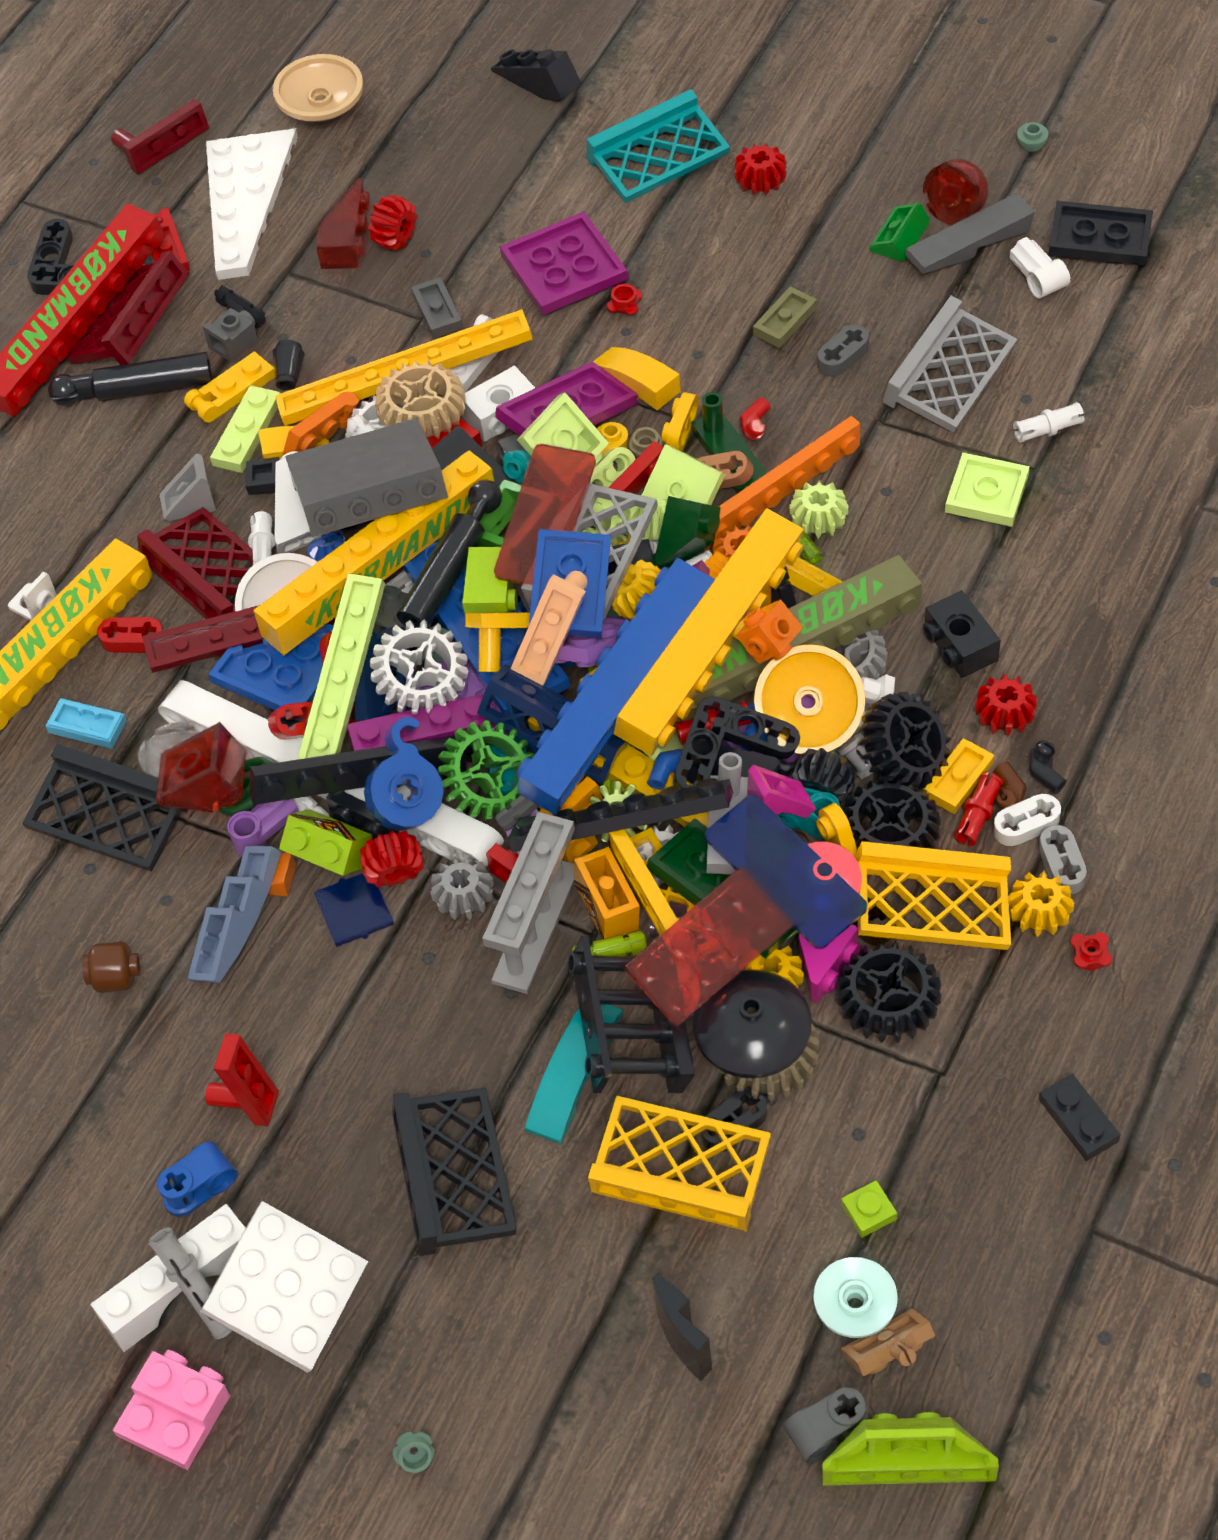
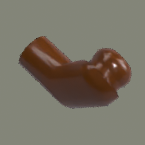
[994,762,1027,810]

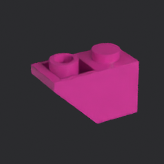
[798,913,861,1004]

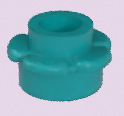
[503,450,535,483]

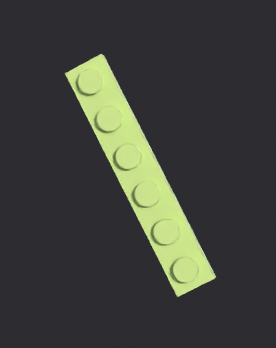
[297,573,385,760]

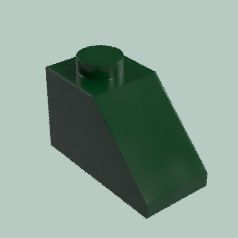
[655,496,721,568]

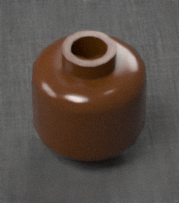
[82,941,141,993]

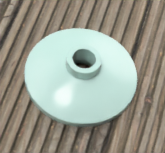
[814,1257,898,1338]

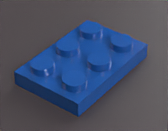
[528,529,611,638]

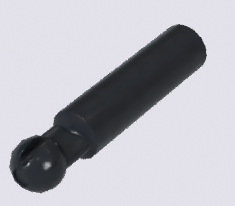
[48,352,212,406]
[396,480,502,629]

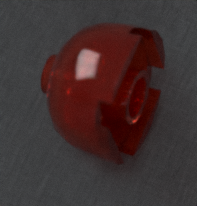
[923,159,988,225]

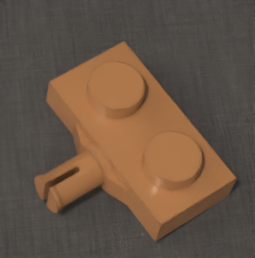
[841,1308,935,1377]

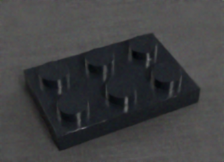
[1048,201,1153,266]

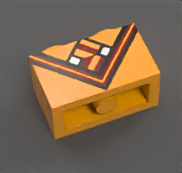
[574,847,640,939]

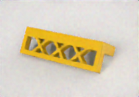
[609,828,720,968]

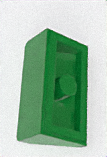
[869,203,930,261]

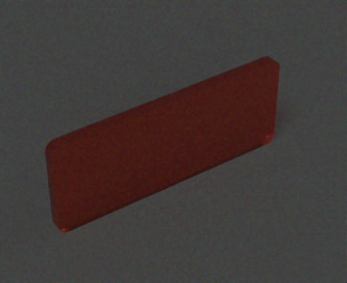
[494,444,596,585]

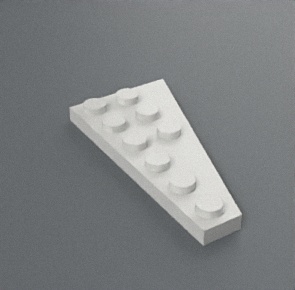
[206,128,298,280]

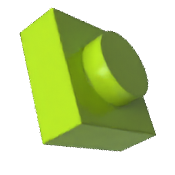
[841,1180,897,1238]

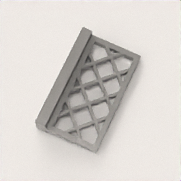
[882,296,1017,433]
[521,474,658,621]

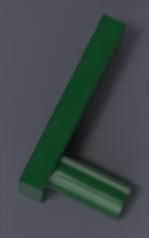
[691,392,767,493]

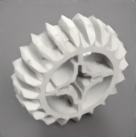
[370,620,468,714]

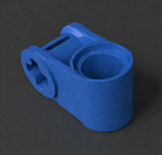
[157,1141,238,1217]

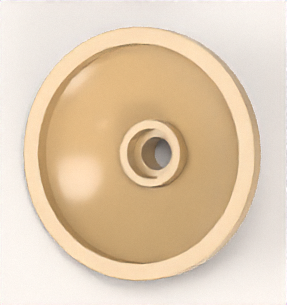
[273,54,363,122]

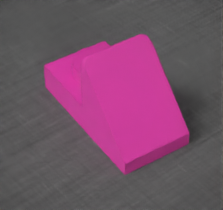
[747,765,816,828]

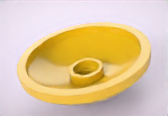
[754,645,865,754]

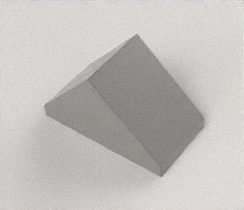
[159,453,216,521]

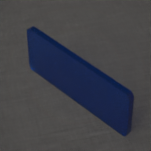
[705,795,868,949]

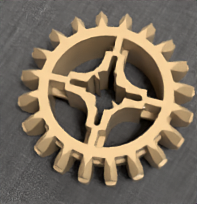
[375,360,466,439]

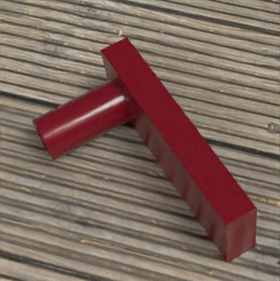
[111,99,209,174]

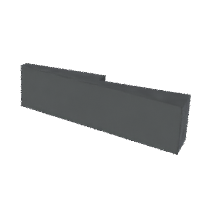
[905,193,1035,274]

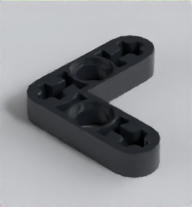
[27,218,74,295]
[672,696,800,789]

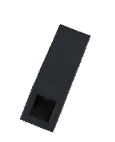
[491,49,581,99]

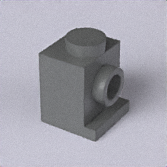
[203,308,258,362]

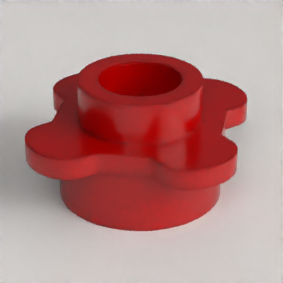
[607,284,642,315]
[1070,932,1112,970]

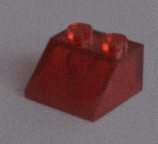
[156,722,246,813]

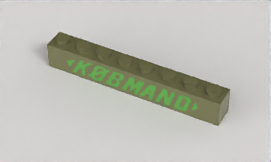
[673,554,922,727]

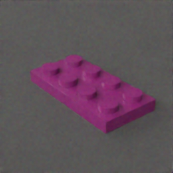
[495,361,638,436]

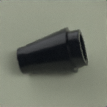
[272,340,305,391]

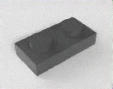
[411,277,463,339]

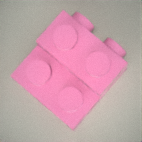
[113,1350,230,1470]

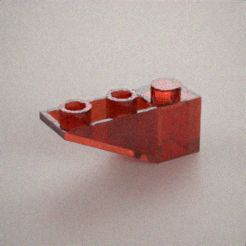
[316,178,370,269]

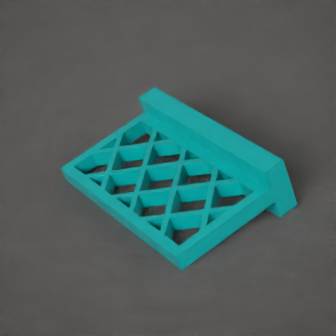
[586,89,730,203]

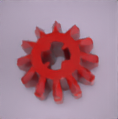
[734,143,787,195]
[368,194,418,250]
[974,673,1038,737]
[360,831,424,887]

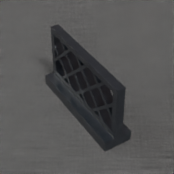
[22,744,193,872]
[392,1088,517,1256]

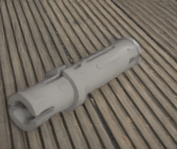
[148,1227,233,1339]

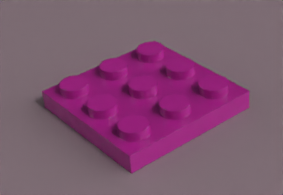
[500,211,628,315]

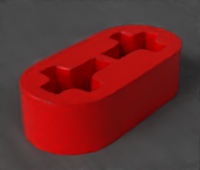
[97,617,163,653]

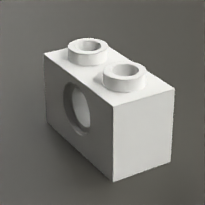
[463,365,535,442]

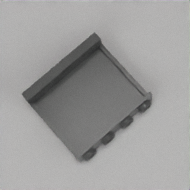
[285,418,448,537]

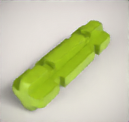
[572,931,647,956]

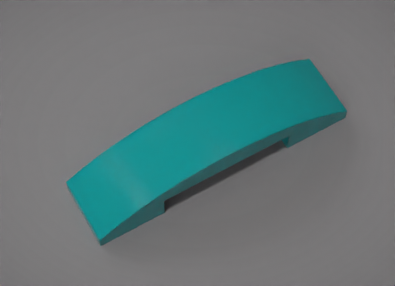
[525,1005,623,1144]

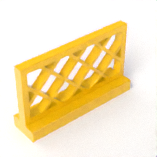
[854,841,1011,950]
[588,1096,771,1231]

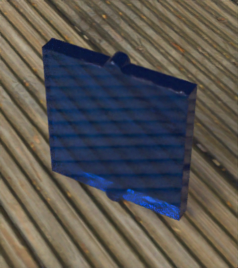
[314,873,394,947]

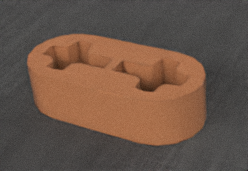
[697,451,754,489]

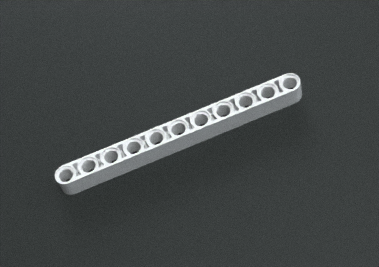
[158,680,504,868]

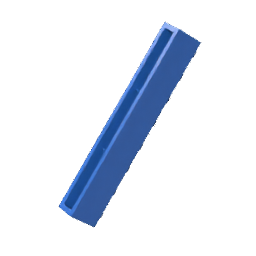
[516,557,715,816]

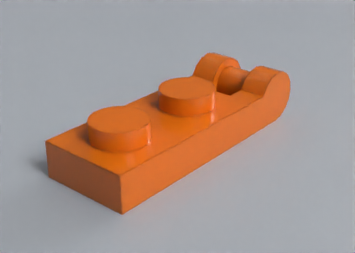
[283,391,359,455]

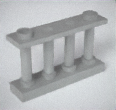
[482,812,575,994]

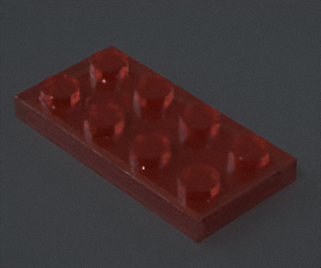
[624,866,794,1028]

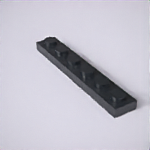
[249,735,468,805]
[508,778,734,853]

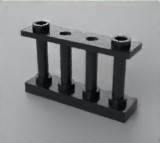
[568,936,695,1093]

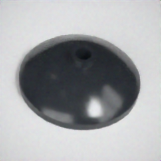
[693,970,812,1078]

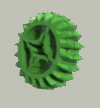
[437,720,534,821]

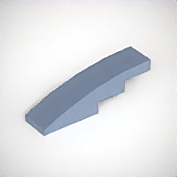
[188,846,282,983]

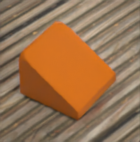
[268,852,296,897]

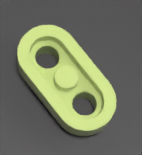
[583,447,636,488]

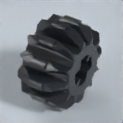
[791,748,856,804]

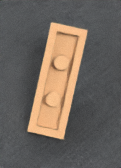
[511,571,587,686]

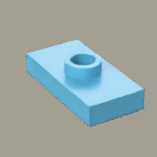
[46,698,127,749]

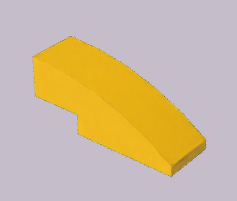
[593,347,681,410]

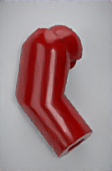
[739,397,771,440]

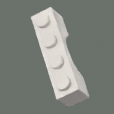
[91,1204,246,1352]

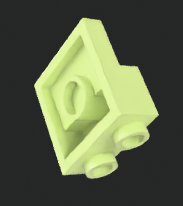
[517,392,609,492]

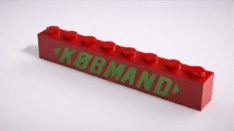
[0,203,165,417]

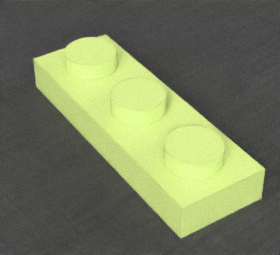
[210,385,280,473]

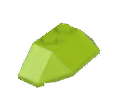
[822,1412,999,1486]

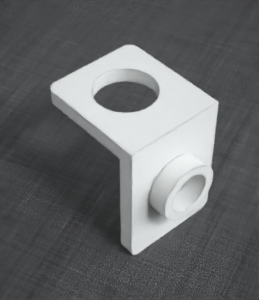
[8,572,57,621]

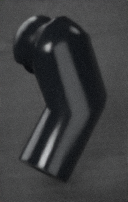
[1029,740,1067,794]

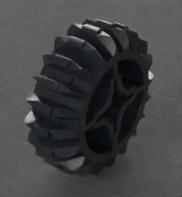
[857,691,952,790]
[842,779,941,850]
[836,941,942,1044]

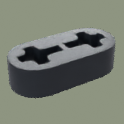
[701,1088,767,1152]

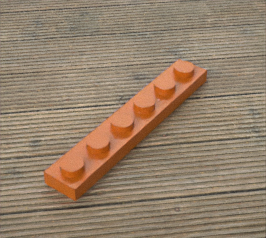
[704,416,860,551]

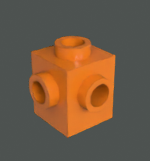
[736,599,803,664]

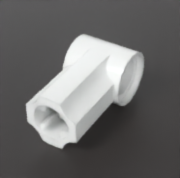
[1010,237,1070,299]

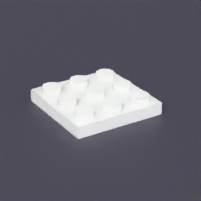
[200,1201,368,1373]

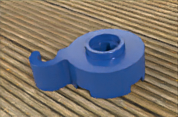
[364,717,444,831]

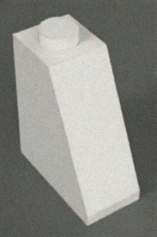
[274,451,330,554]

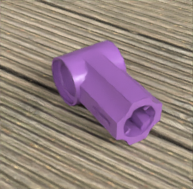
[227,799,300,857]

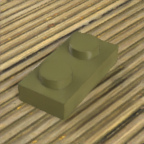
[753,286,817,348]

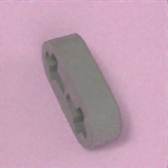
[1039,825,1087,894]

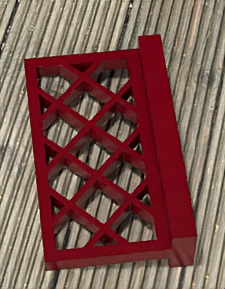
[66,251,189,365]
[137,507,253,619]

